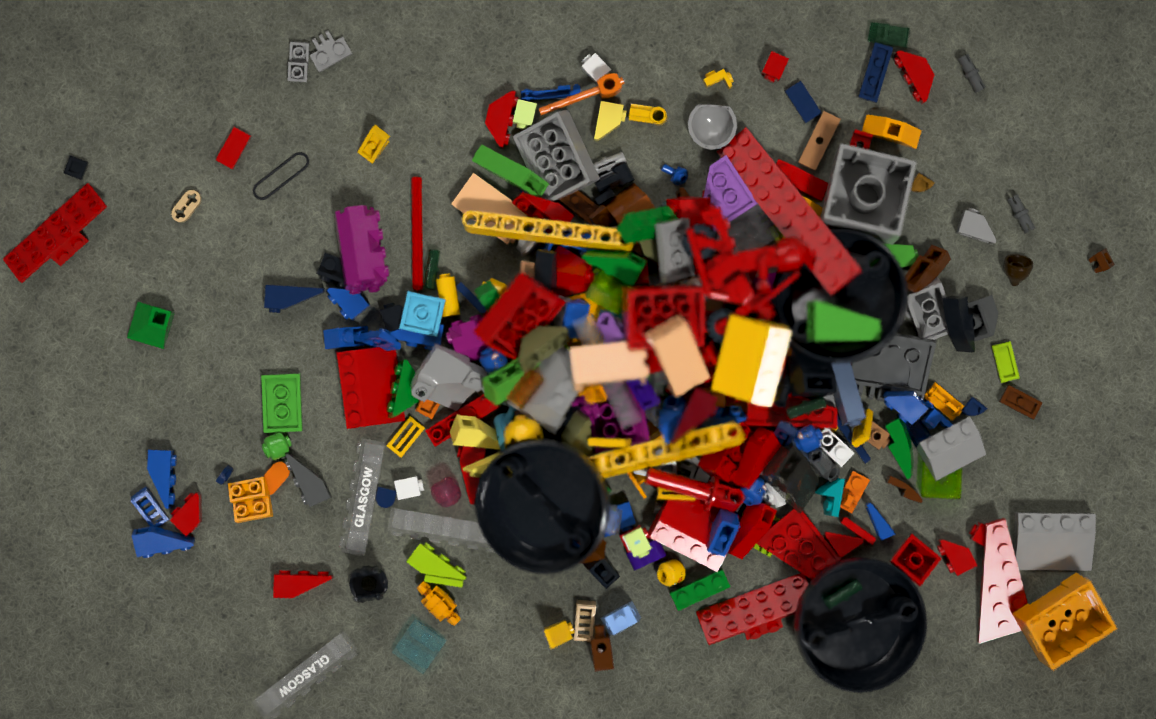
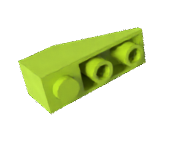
[406,542,467,580]

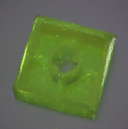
[585,270,633,315]
[921,460,962,499]

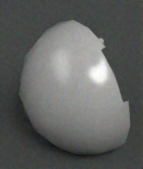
[688,104,737,150]

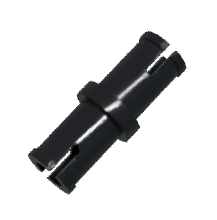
[774,369,791,408]

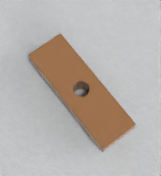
[798,111,841,171]

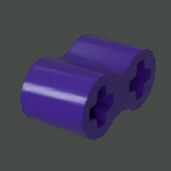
[626,540,667,571]

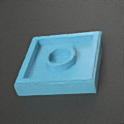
[399,291,446,337]

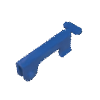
[521,84,581,102]
[922,401,953,430]

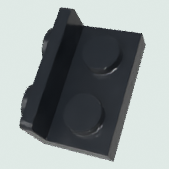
[316,253,345,288]

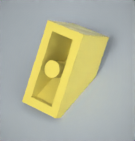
[594,101,627,141]

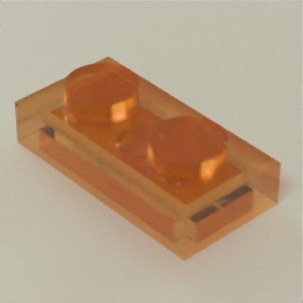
[506,369,545,410]

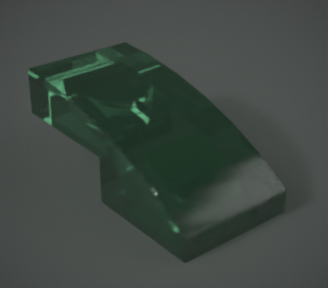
[868,22,910,48]

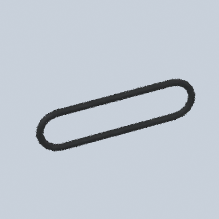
[253,152,309,200]

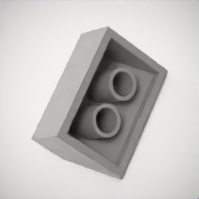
[917,417,986,481]

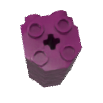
[334,205,389,295]
[446,314,488,362]

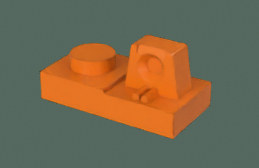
[840,471,870,513]

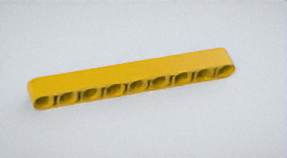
[462,211,634,252]

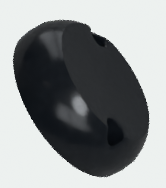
[772,229,908,364]
[475,439,610,574]
[794,557,927,693]

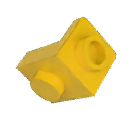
[703,69,734,90]

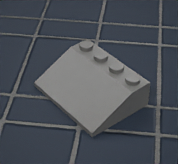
[513,110,600,202]
[1015,512,1096,571]

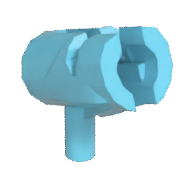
[493,406,517,451]

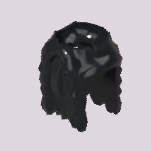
[349,565,388,603]

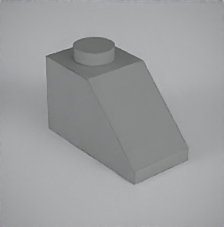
[956,208,996,245]

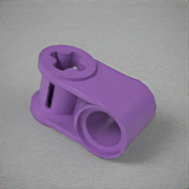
[597,312,626,344]

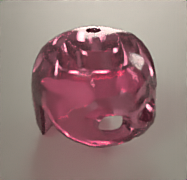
[431,477,462,508]

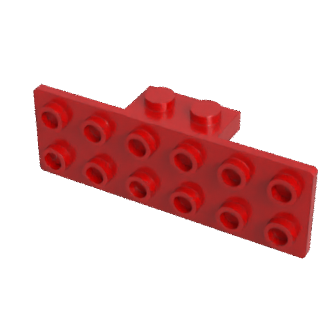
[3,183,107,283]
[696,573,808,645]

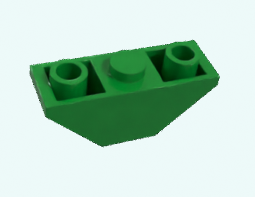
[387,359,419,418]

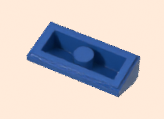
[561,299,590,339]

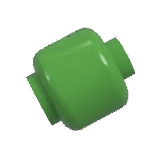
[262,432,292,460]

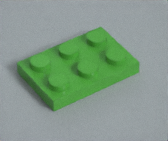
[261,374,303,433]

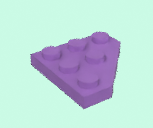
[703,155,758,232]

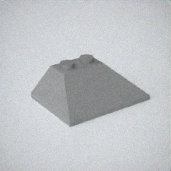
[507,347,587,434]

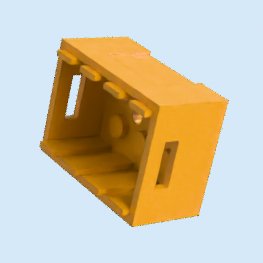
[1012,573,1117,670]

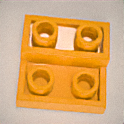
[228,477,273,523]

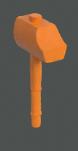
[538,73,624,115]

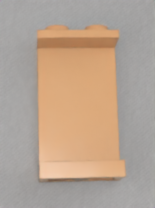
[451,173,528,245]
[645,315,710,397]
[570,342,649,391]

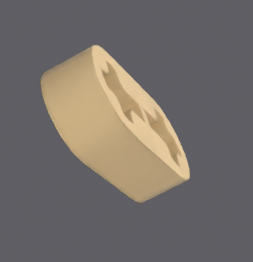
[171,190,202,223]

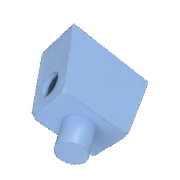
[600,601,641,635]

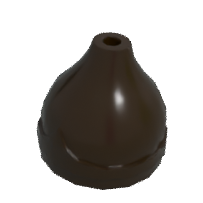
[1003,254,1033,286]

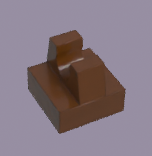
[1089,248,1115,273]

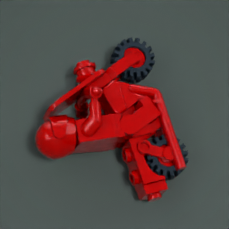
[682,204,808,344]

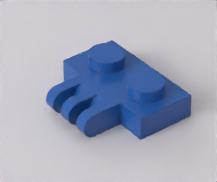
[359,329,401,351]

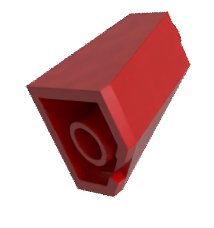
[553,246,595,297]

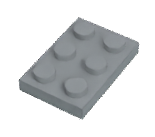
[655,218,695,282]

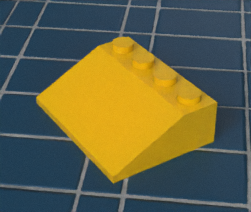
[711,314,791,406]

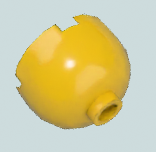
[504,415,543,447]

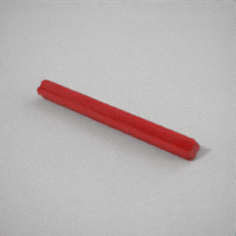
[411,177,423,291]

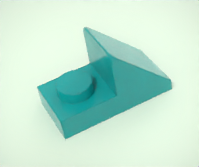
[814,478,845,517]

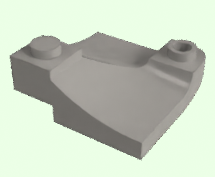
[411,344,488,411]

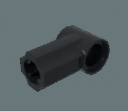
[595,162,635,194]

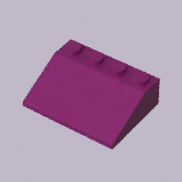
[589,380,650,453]

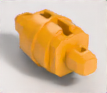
[417,581,461,626]

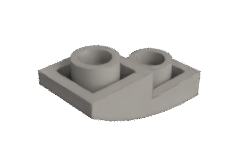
[288,41,310,82]

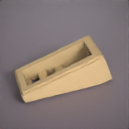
[573,600,596,642]

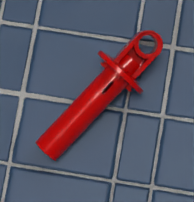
[644,467,745,512]

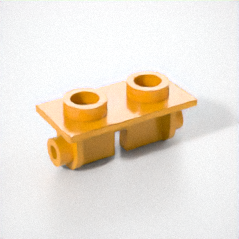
[924,382,965,421]
[578,383,607,404]

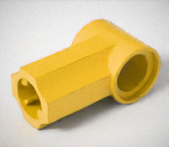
[629,104,667,125]

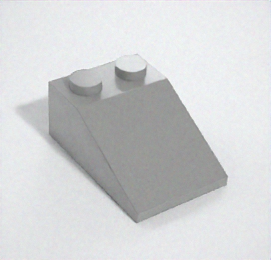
[907,276,949,340]

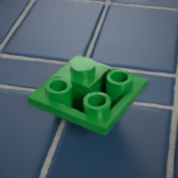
[127,302,175,349]

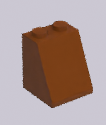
[603,183,655,226]

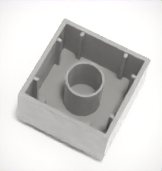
[820,144,916,245]

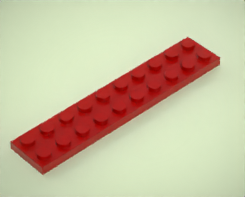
[717,128,862,295]

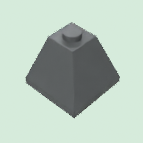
[968,295,998,342]

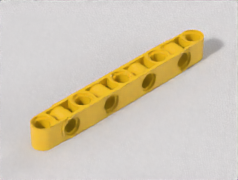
[588,423,745,478]

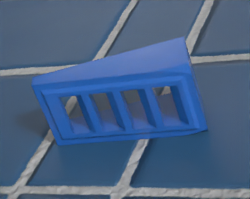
[130,486,169,527]
[865,502,895,540]

